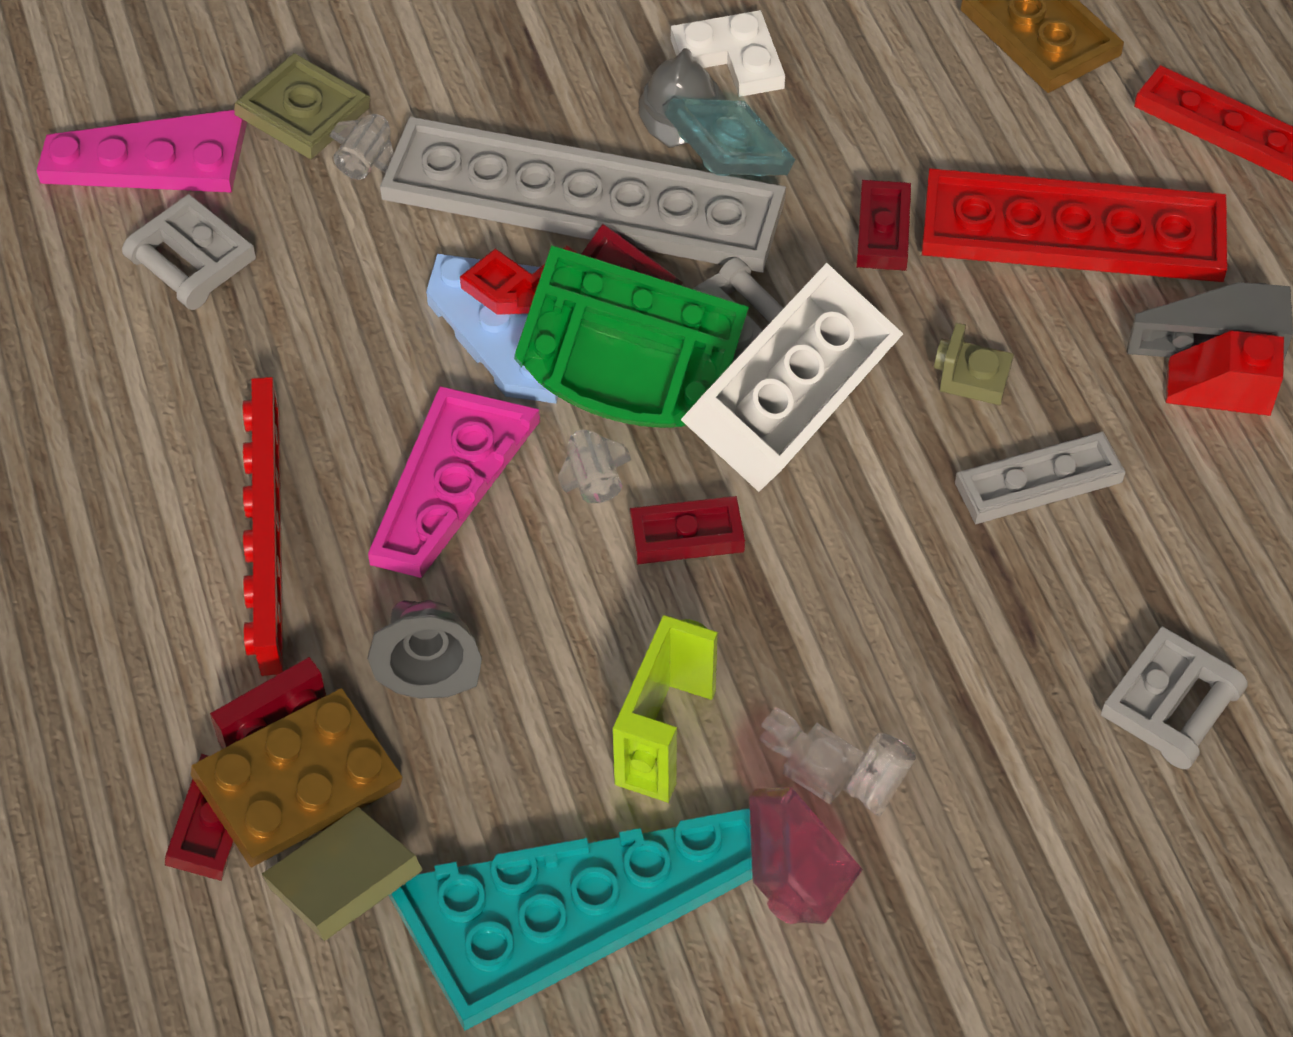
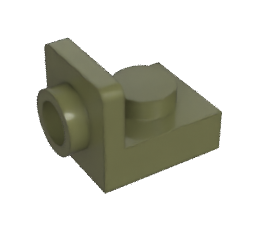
[934,322,1014,405]

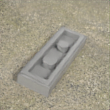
[955,431,1125,525]

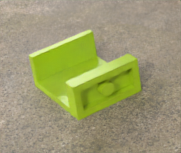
[613,615,718,803]

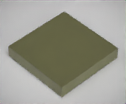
[234,53,370,159]
[262,807,422,941]

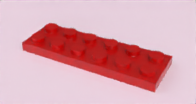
[922,168,1227,282]

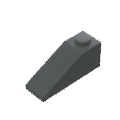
[1127,282,1293,360]

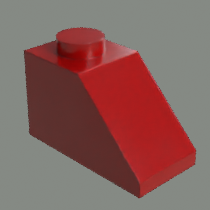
[1166,330,1284,416]

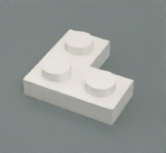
[671,10,785,97]

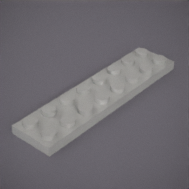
[380,117,786,273]

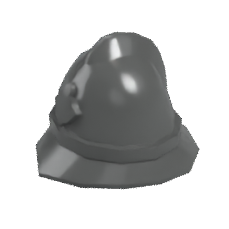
[639,48,726,148]
[367,600,482,699]

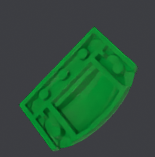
[514,245,749,428]

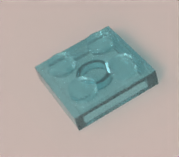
[664,98,796,177]

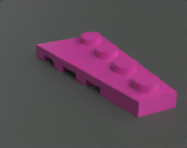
[36,110,247,193]
[368,386,540,578]

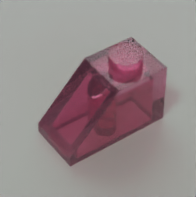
[749,787,863,924]

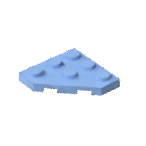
[426,254,558,404]

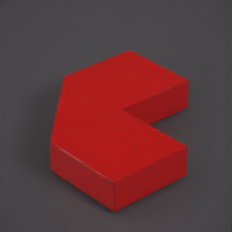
[460,246,577,315]

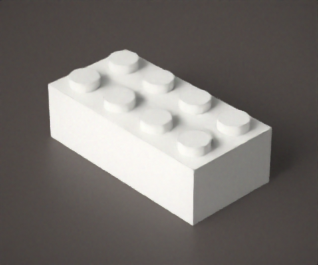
[681,263,903,492]

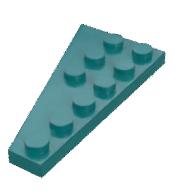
[388,808,780,1031]

